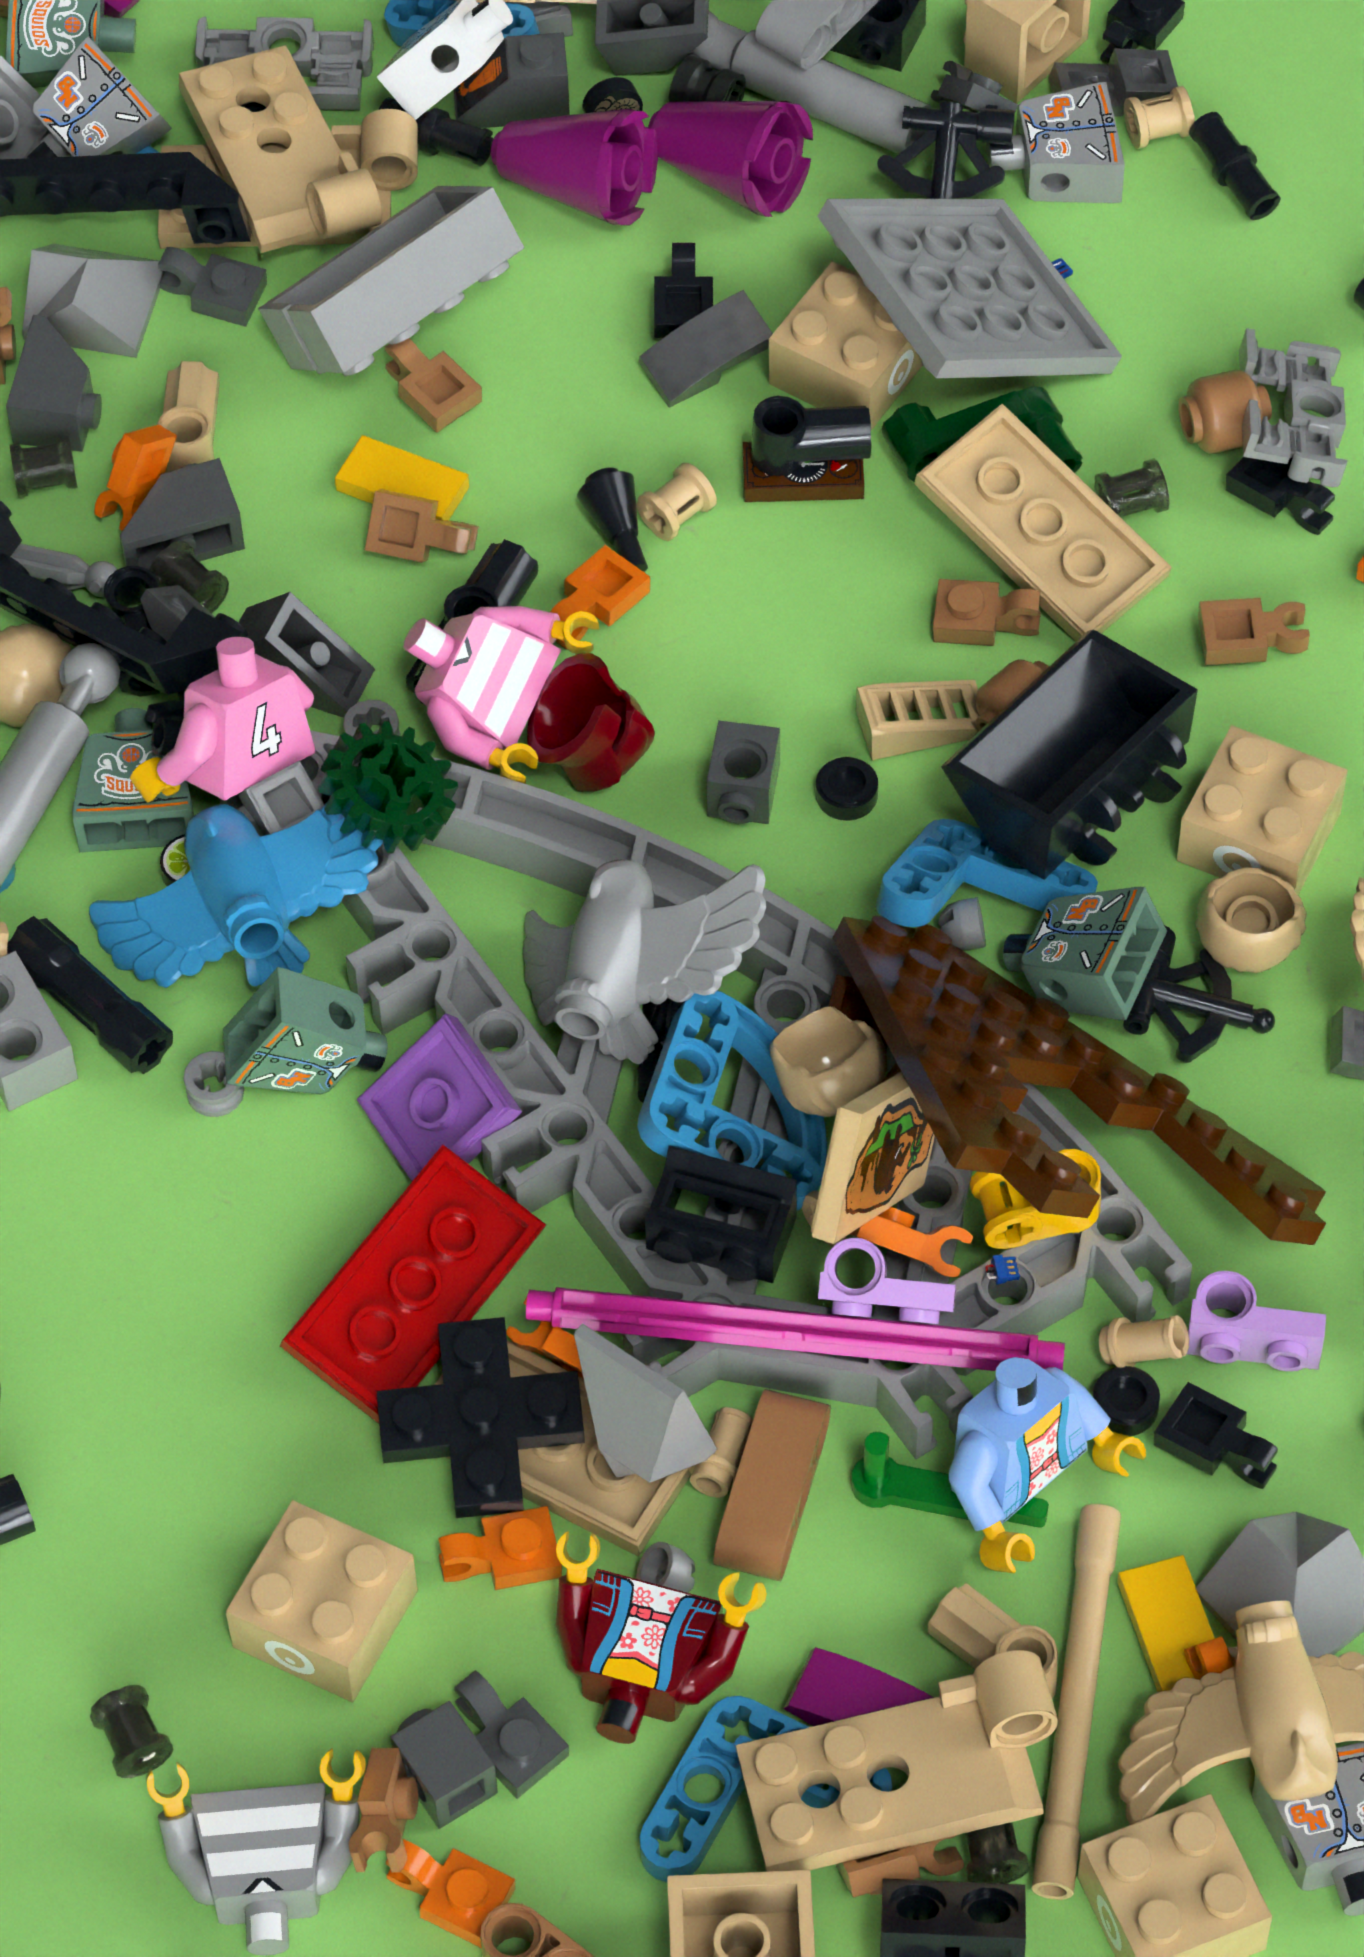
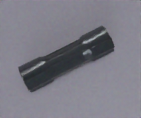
[7,916,173,1074]

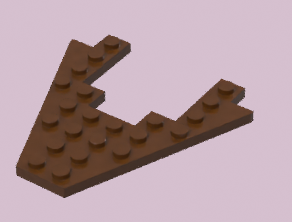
[832,916,1326,1245]

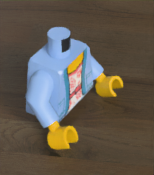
[949,1357,1146,1573]

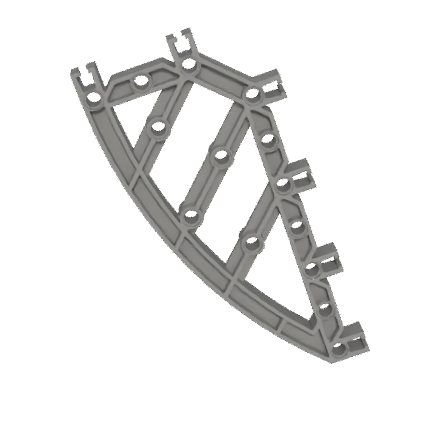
[219,730,1192,1459]

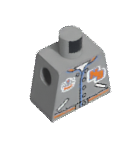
[26,36,172,158]
[986,82,1125,203]
[1252,1742,1364,1916]

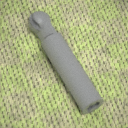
[682,11,932,154]
[0,643,120,888]

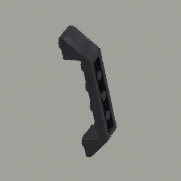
[0,152,252,244]
[0,501,248,695]

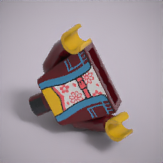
[555,1531,767,1744]

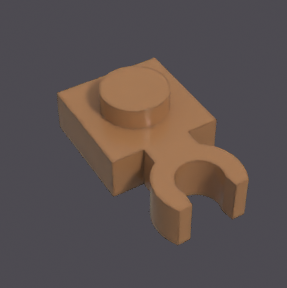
[1198,598,1310,665]

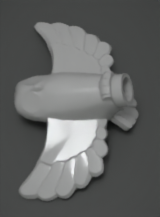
[523,859,766,1064]

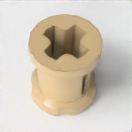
[1124,86,1195,149]
[636,463,717,541]

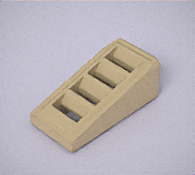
[856,680,979,760]

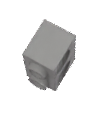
[0,951,78,1111]

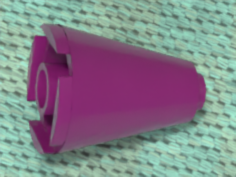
[648,101,813,217]
[491,109,658,226]

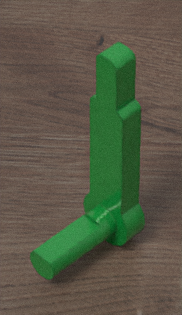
[852,1432,1049,1528]

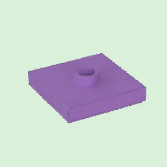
[357,1013,522,1181]

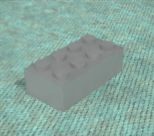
[258,186,524,376]

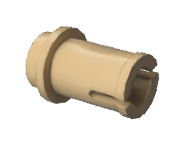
[1099,1315,1189,1368]
[689,1407,753,1498]

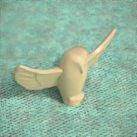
[1118,1601,1364,1825]

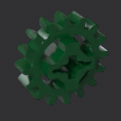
[318,721,458,853]

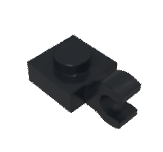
[1100,0,1185,63]
[654,243,713,338]
[1226,457,1335,535]
[1154,1382,1278,1489]

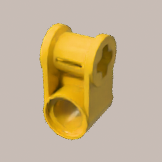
[969,1149,1101,1249]

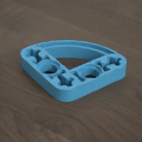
[637,990,827,1211]

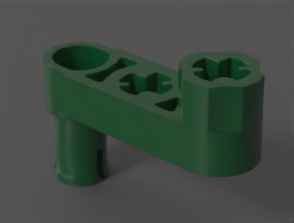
[881,386,1083,482]

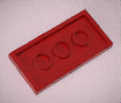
[280,1144,546,1424]

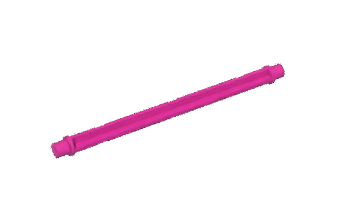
[526,1287,1065,1371]

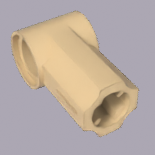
[157,361,220,473]
[928,1583,1058,1699]

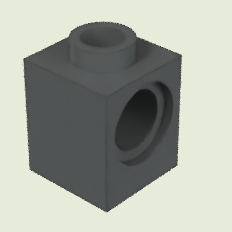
[707,720,780,824]
[390,1701,498,1829]

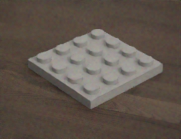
[817,199,1122,379]

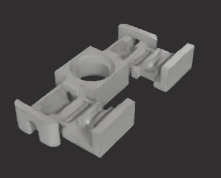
[195,17,374,110]
[1239,328,1348,487]

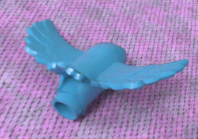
[89,802,383,988]

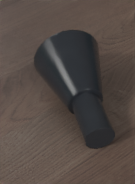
[577,467,648,572]

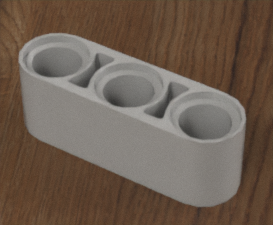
[755,0,879,69]

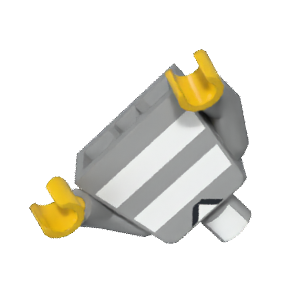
[146,1748,366,1956]

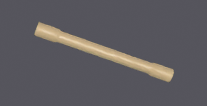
[1032,1504,1121,1900]

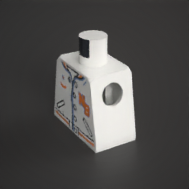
[377,0,513,120]

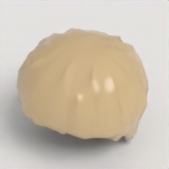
[0,624,71,728]
[1195,866,1307,973]
[770,1006,887,1117]

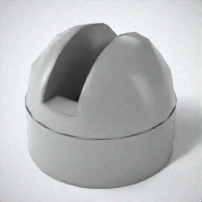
[938,897,986,950]
[636,1542,695,1593]

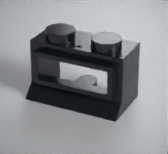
[645,1146,797,1283]

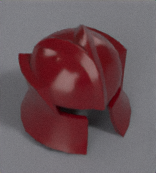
[527,653,655,791]

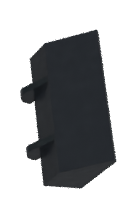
[941,629,1198,880]

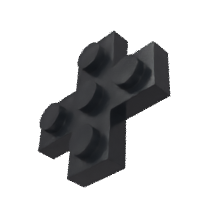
[377,1317,585,1518]

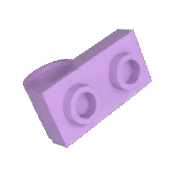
[818,1238,956,1324]
[1187,1271,1326,1371]

